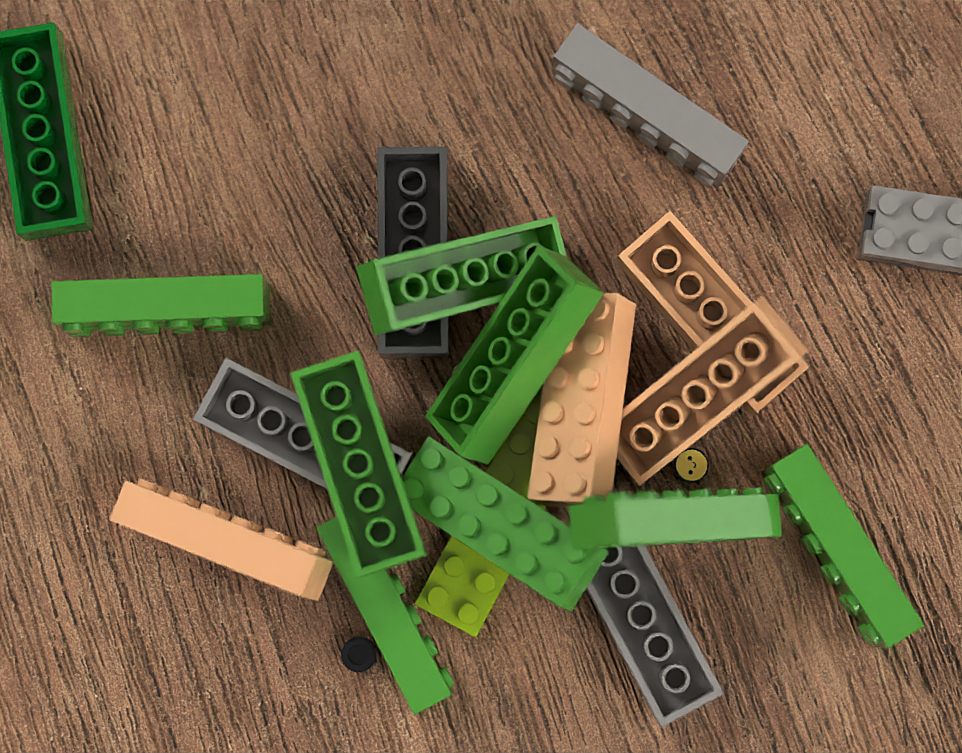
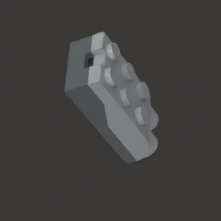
[857,185,962,275]

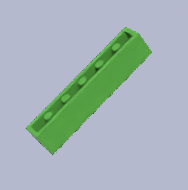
[316,517,455,715]

